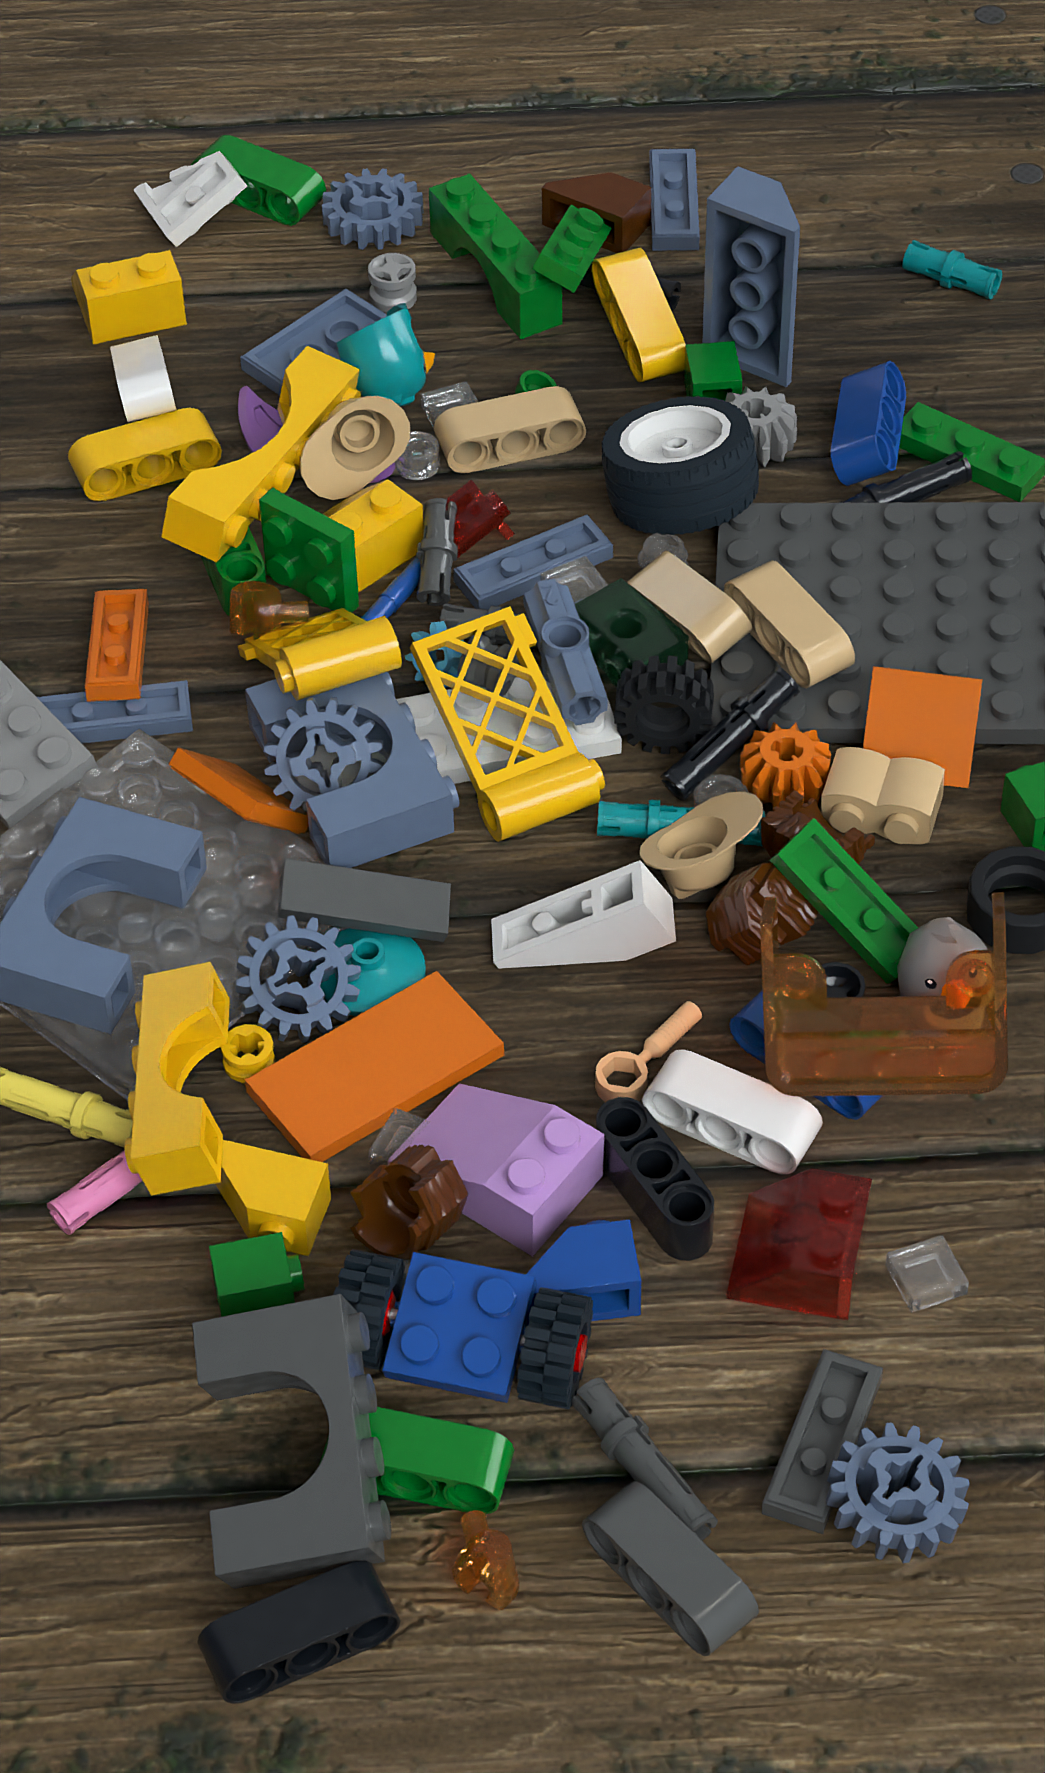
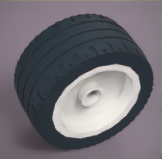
[602,396,759,535]

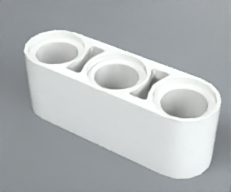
[110,335,176,422]
[642,1050,823,1174]

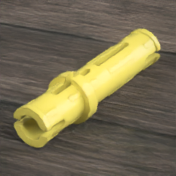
[0,1067,133,1148]

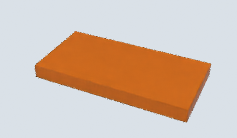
[245,971,504,1162]

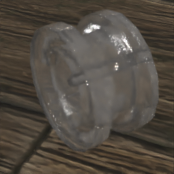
[395,431,440,480]

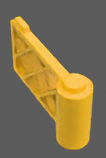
[410,606,605,842]
[238,608,402,701]

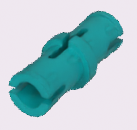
[902,240,1002,300]

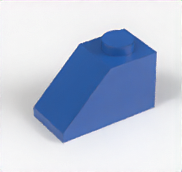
[526,1219,642,1326]

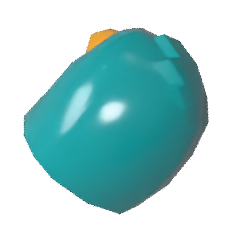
[336,303,435,407]

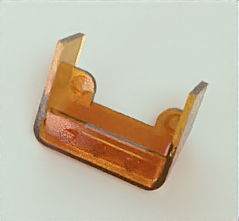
[760,892,1008,1096]

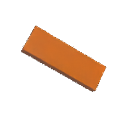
[85,589,149,702]

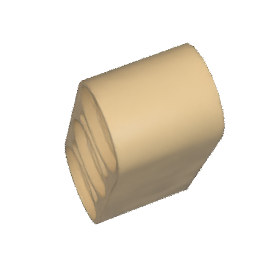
[434,386,586,473]
[625,550,752,663]
[724,560,855,689]

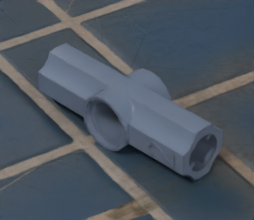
[523,578,608,726]

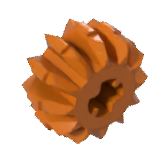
[740,722,831,808]

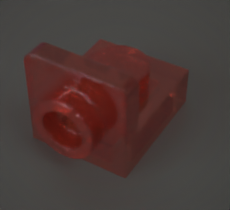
[445,479,515,558]

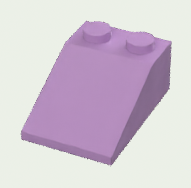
[388,1083,604,1257]

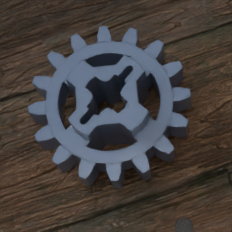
[322,169,424,250]
[263,697,384,811]
[235,915,361,1043]
[826,1423,969,1563]

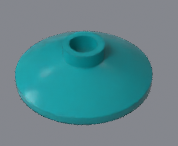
[320,928,426,1016]

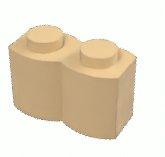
[821,747,945,844]

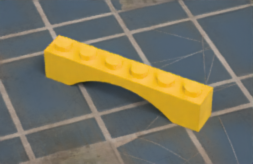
[161,346,361,563]

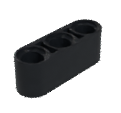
[596,1097,714,1261]
[197,1560,401,1704]

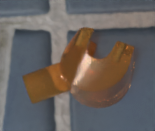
[230,581,309,640]
[451,1510,520,1610]

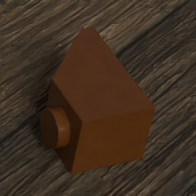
[542,172,651,253]

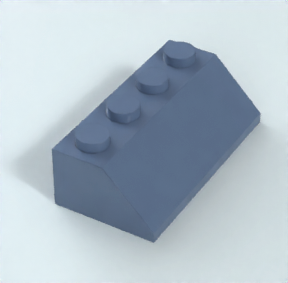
[702,166,800,387]

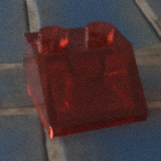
[726,1168,872,1321]

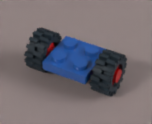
[333,1249,593,1409]

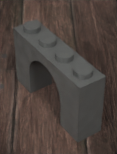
[192,1294,391,1589]

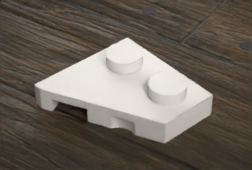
[134,151,247,247]

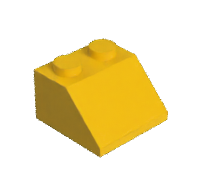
[71,250,187,344]
[323,479,424,593]

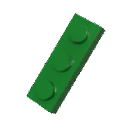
[532,205,612,293]
[899,402,1045,502]
[770,818,918,984]

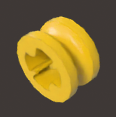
[221,1024,275,1083]

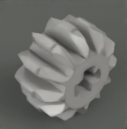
[725,386,797,468]

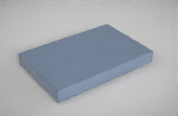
[240,289,387,395]

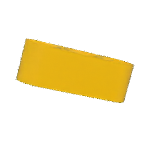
[592,248,686,382]
[68,407,222,501]

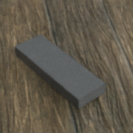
[277,858,451,942]
[762,1349,883,1534]

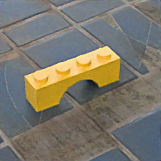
[124,962,230,1196]

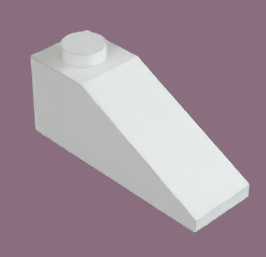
[491,860,676,969]

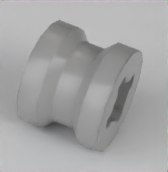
[368,253,417,313]

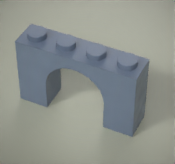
[245,672,459,868]
[0,797,207,1034]

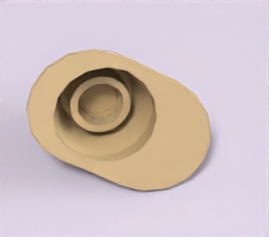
[300,395,410,500]
[640,792,763,899]

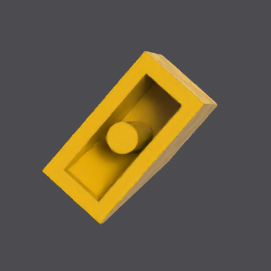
[215,1140,331,1256]

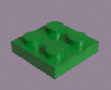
[259,488,359,613]

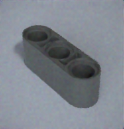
[582,1481,759,1656]

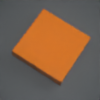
[863,666,983,788]
[169,747,309,834]

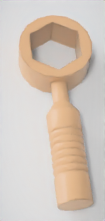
[595,1001,702,1102]

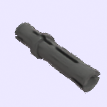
[571,1377,718,1541]

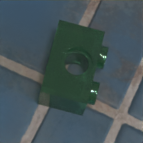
[574,578,689,687]

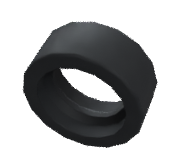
[966,846,1045,954]

